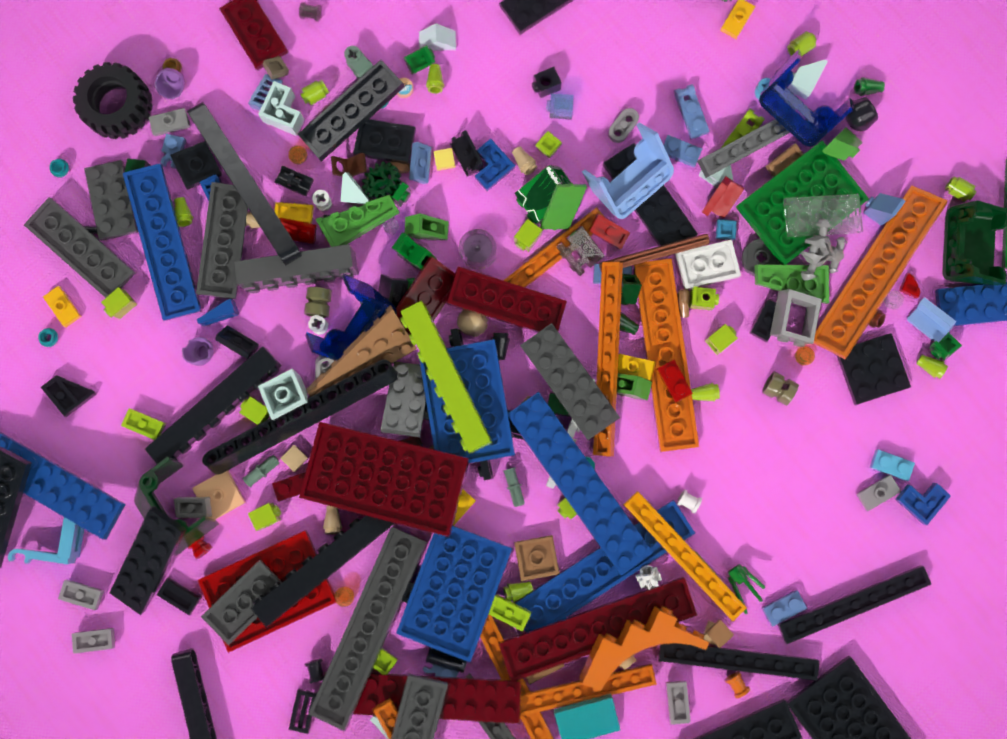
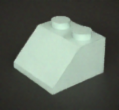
[258,369,307,420]

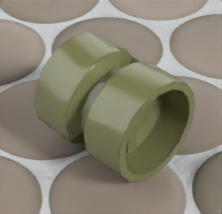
[304,287,332,318]
[762,371,799,406]

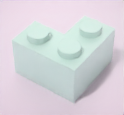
[258,81,305,136]

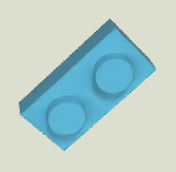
[869,449,915,481]

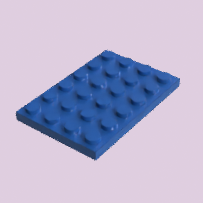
[419,339,515,464]
[396,526,512,662]

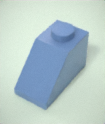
[863,193,906,226]

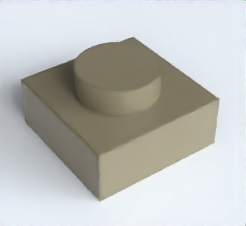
[263,56,289,80]

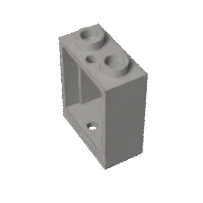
[770,289,822,347]

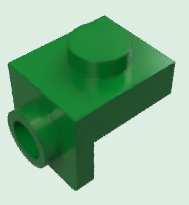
[403,45,435,75]
[390,182,411,207]
[929,332,962,361]

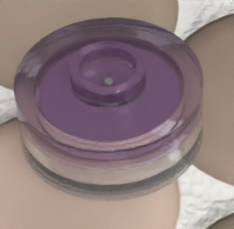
[458,229,497,270]

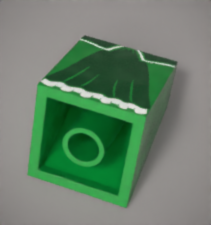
[515,165,571,224]

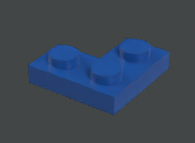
[475,138,515,191]
[895,482,951,525]

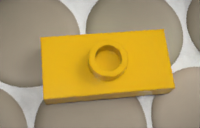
[720,0,756,39]
[274,202,314,224]
[43,286,82,328]
[618,354,655,380]

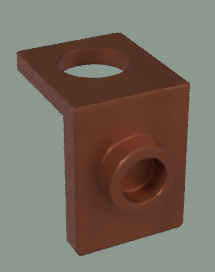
[331,153,367,177]

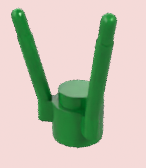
[727,564,765,614]

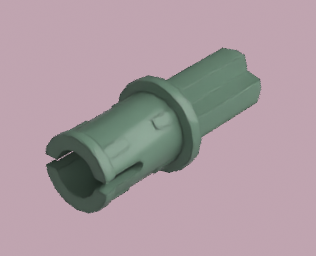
[243,455,279,487]
[504,467,525,507]

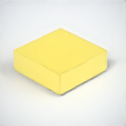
[434,148,455,171]

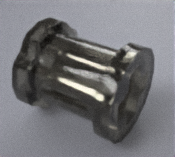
[299,2,322,22]

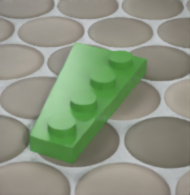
[316,195,400,247]
[755,265,829,304]

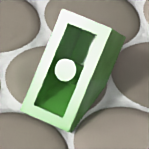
[823,127,863,161]
[404,213,449,240]
[617,374,652,401]

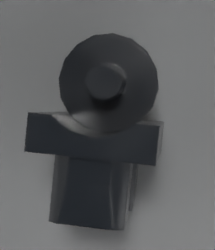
[275,165,314,197]

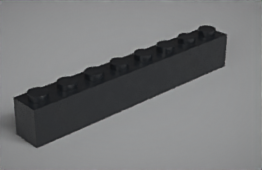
[145,346,282,464]
[251,515,394,627]

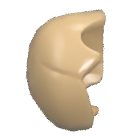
[457,310,488,337]

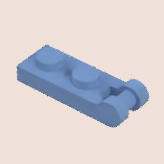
[674,84,710,139]

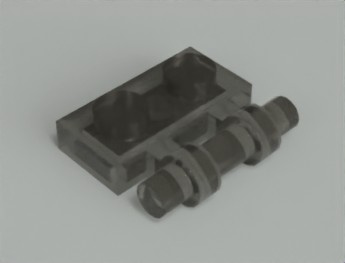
[556,226,605,276]

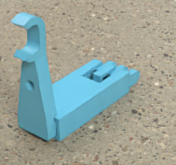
[8,517,84,564]

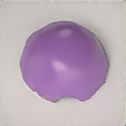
[154,68,185,99]
[182,337,214,366]

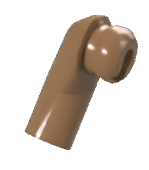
[677,289,691,318]

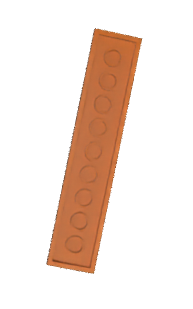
[814,185,947,360]
[633,258,699,452]

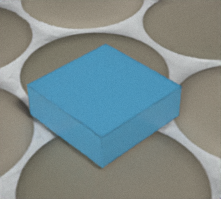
[716,219,737,241]

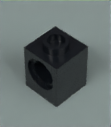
[531,67,562,98]

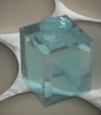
[546,93,574,119]

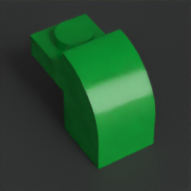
[392,232,437,271]

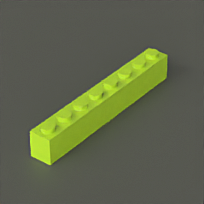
[400,301,493,453]

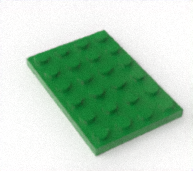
[736,140,869,265]

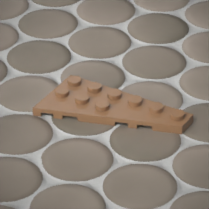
[306,305,417,397]

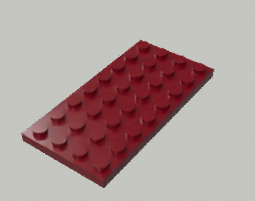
[299,422,469,537]

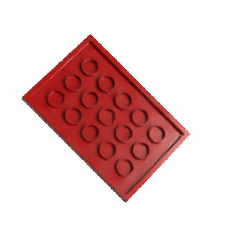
[198,530,338,653]

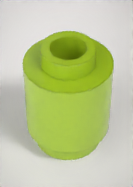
[787,31,817,58]
[300,79,329,105]
[945,176,976,202]

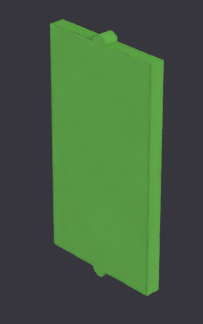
[540,183,587,231]

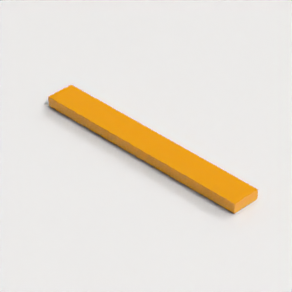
[623,491,747,621]

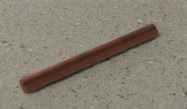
[599,234,710,273]

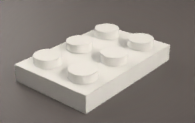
[675,240,741,289]

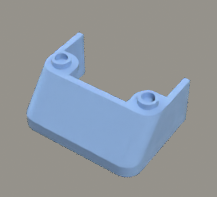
[582,122,674,219]

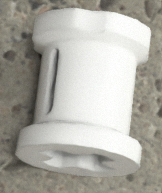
[312,190,332,211]
[308,315,329,335]
[677,489,702,514]

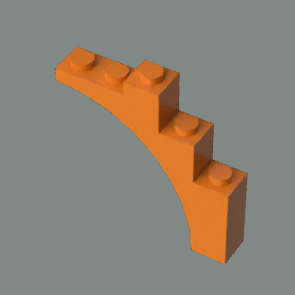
[579,606,709,691]

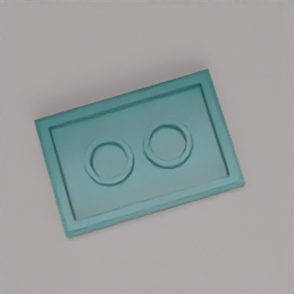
[553,694,620,739]

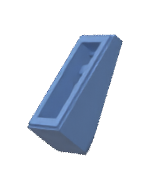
[248,74,283,111]

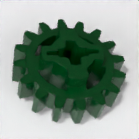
[362,161,402,200]

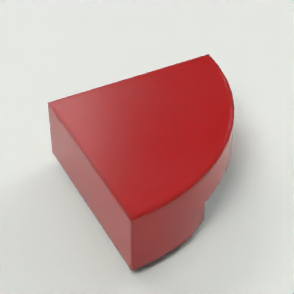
[899,273,920,299]

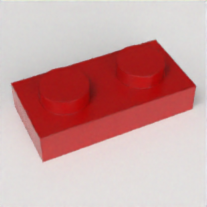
[588,214,630,249]
[279,217,316,244]
[657,359,693,403]

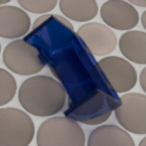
[759,49,853,147]
[305,274,397,360]

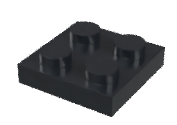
[170,141,222,190]

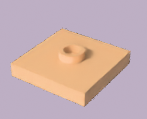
[192,470,246,520]

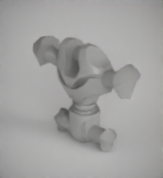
[801,218,847,280]

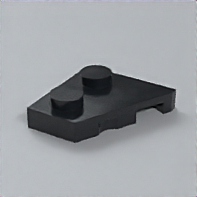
[41,375,97,417]

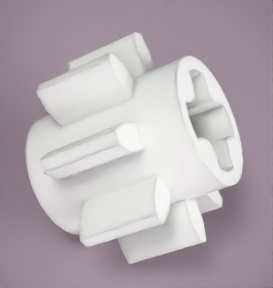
[636,565,662,590]

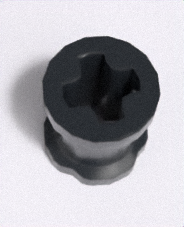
[304,658,325,683]

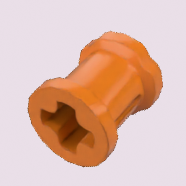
[725,671,751,699]

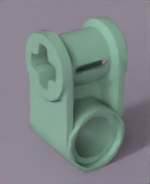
[344,46,373,80]

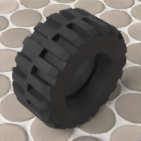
[73,62,153,139]

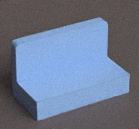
[907,297,956,343]

